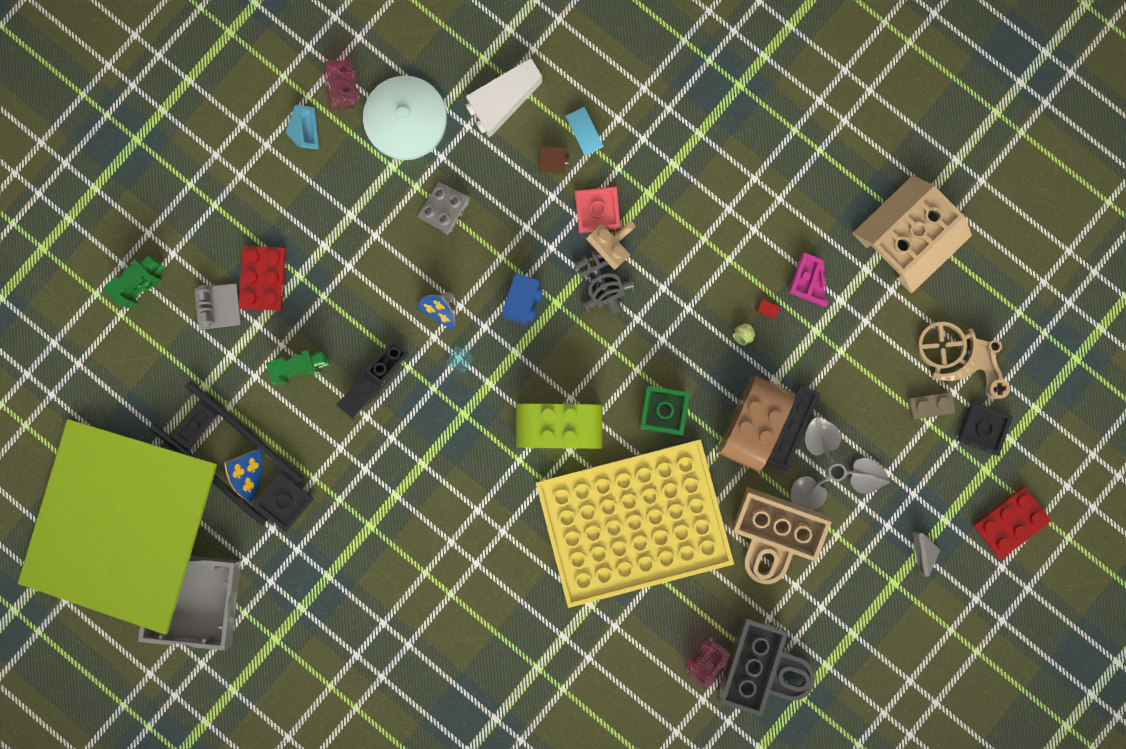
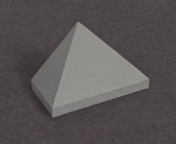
[912,531,940,577]

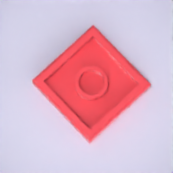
[575,187,621,233]

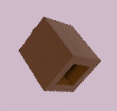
[539,146,570,174]

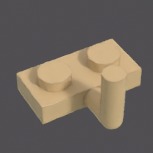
[586,221,635,270]

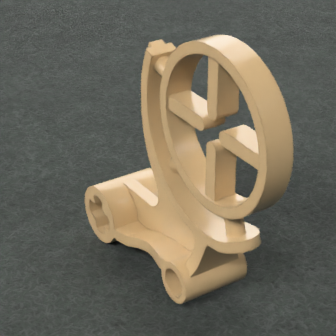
[917,322,1010,399]

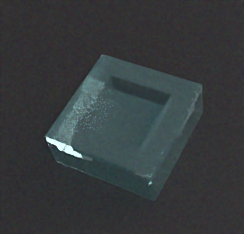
[446,346,475,375]

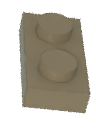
[908,392,956,420]

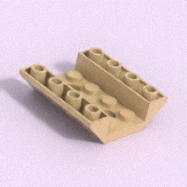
[852,175,972,293]

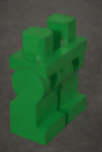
[102,255,166,310]
[266,350,330,386]

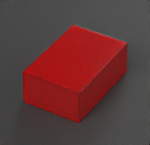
[757,300,780,319]

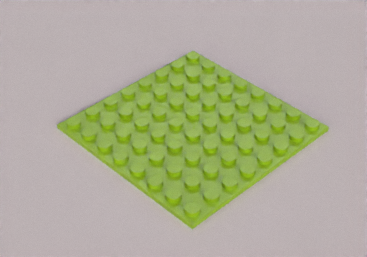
[18,419,217,635]

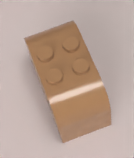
[716,375,795,472]

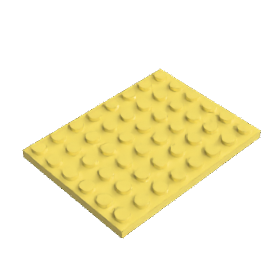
[536,439,734,608]

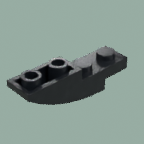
[337,340,409,420]

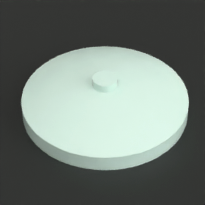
[363,76,447,160]

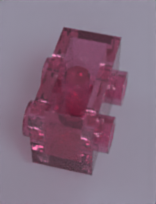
[323,60,359,109]
[685,637,731,690]

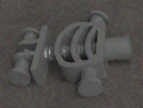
[572,251,634,316]

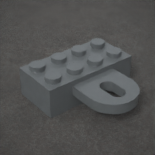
[717,615,815,717]

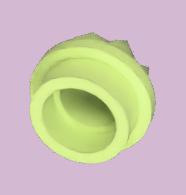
[733,324,755,346]

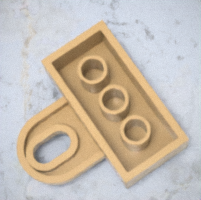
[733,487,832,584]

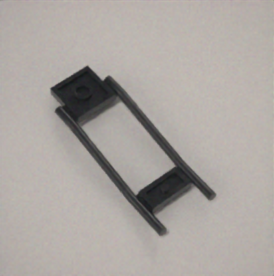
[149,381,314,532]

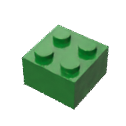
[639,386,690,435]

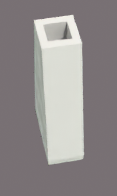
[465,58,542,137]

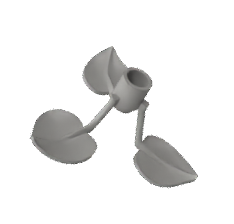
[790,417,890,510]

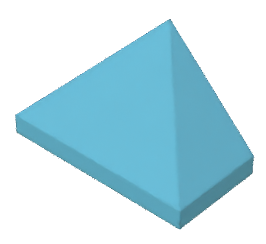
[285,105,319,149]

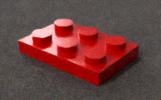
[239,246,287,311]
[972,486,1051,560]

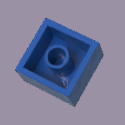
[502,273,543,326]

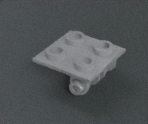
[417,182,470,235]
[195,283,241,330]

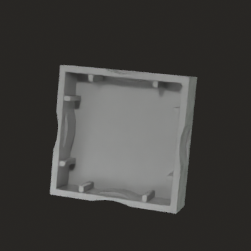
[138,555,242,650]

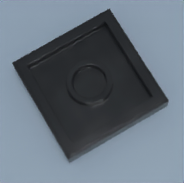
[957,401,1013,456]

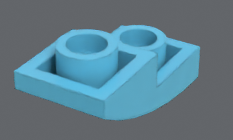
[566,107,604,156]

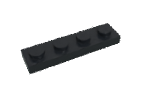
[766,385,820,471]

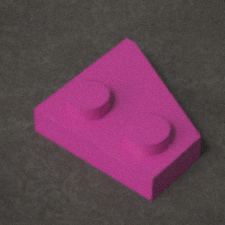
[788,252,828,307]

